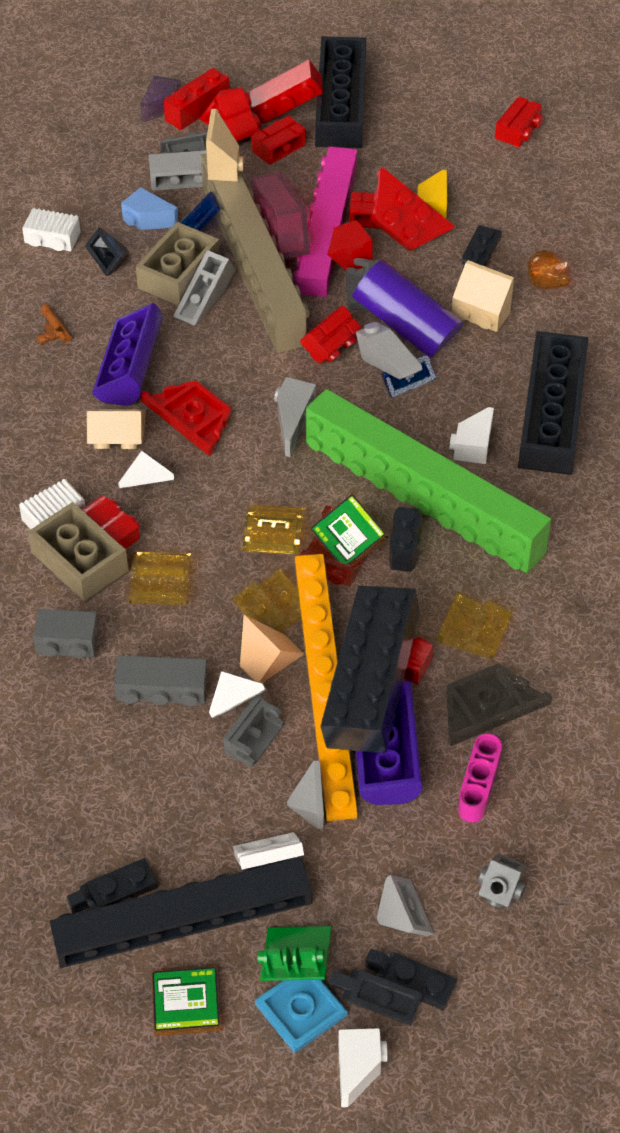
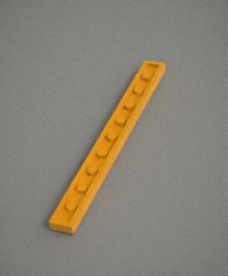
[295,554,357,821]

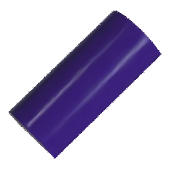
[352,260,463,358]
[92,303,163,406]
[356,680,422,805]

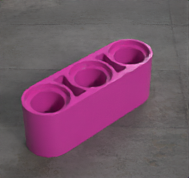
[458,734,502,822]

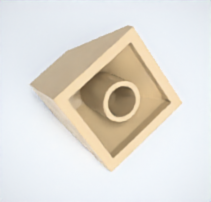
[206,109,244,181]

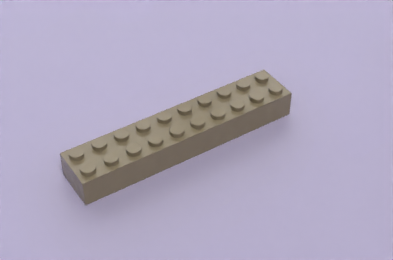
[201,153,309,353]

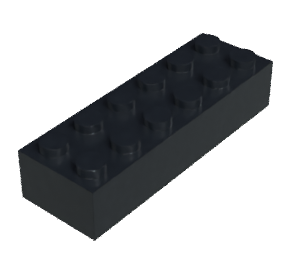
[315,36,367,148]
[518,331,589,475]
[320,585,420,753]

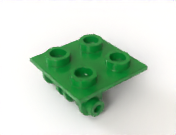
[258,926,332,981]

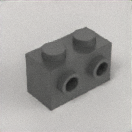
[33,609,99,658]

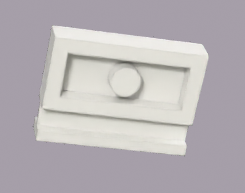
[233,832,304,869]

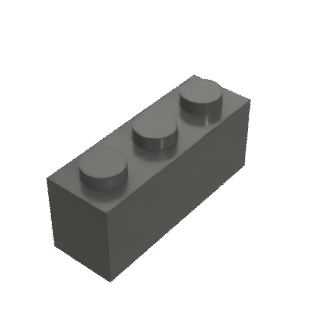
[114,655,208,706]

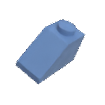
[121,187,178,230]

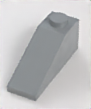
[173,250,236,327]
[356,322,422,379]
[274,377,316,457]

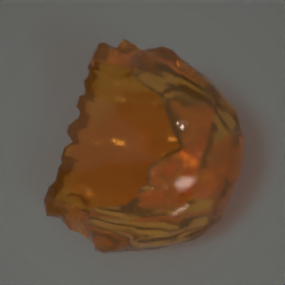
[528,250,570,289]

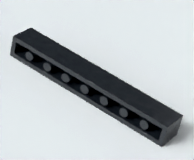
[49,857,311,969]

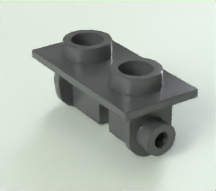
[160,132,207,154]

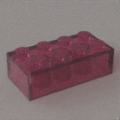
[252,171,313,259]

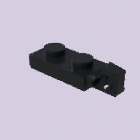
[461,225,502,268]
[67,858,158,914]
[365,949,457,1011]
[329,970,423,1027]

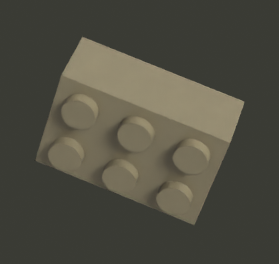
[136,222,220,305]
[28,502,128,602]

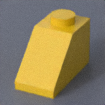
[417,170,447,218]

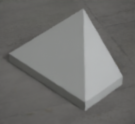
[287,760,324,829]
[377,875,434,936]

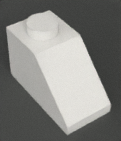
[449,407,494,464]
[338,1029,387,1107]

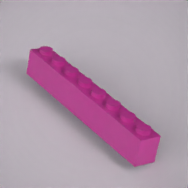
[293,147,357,297]

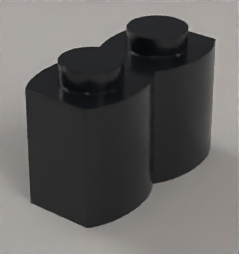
[389,507,421,572]

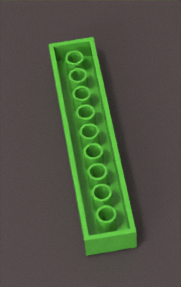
[306,389,551,573]

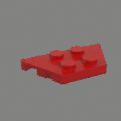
[371,167,455,251]
[140,380,232,456]

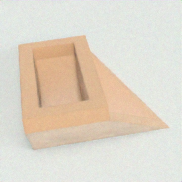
[240,615,304,683]

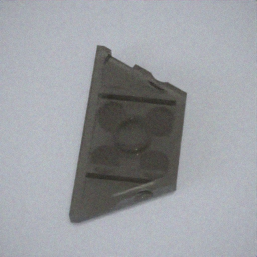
[446,663,552,746]

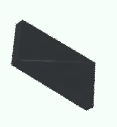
[85,227,129,276]

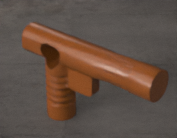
[37,304,72,345]

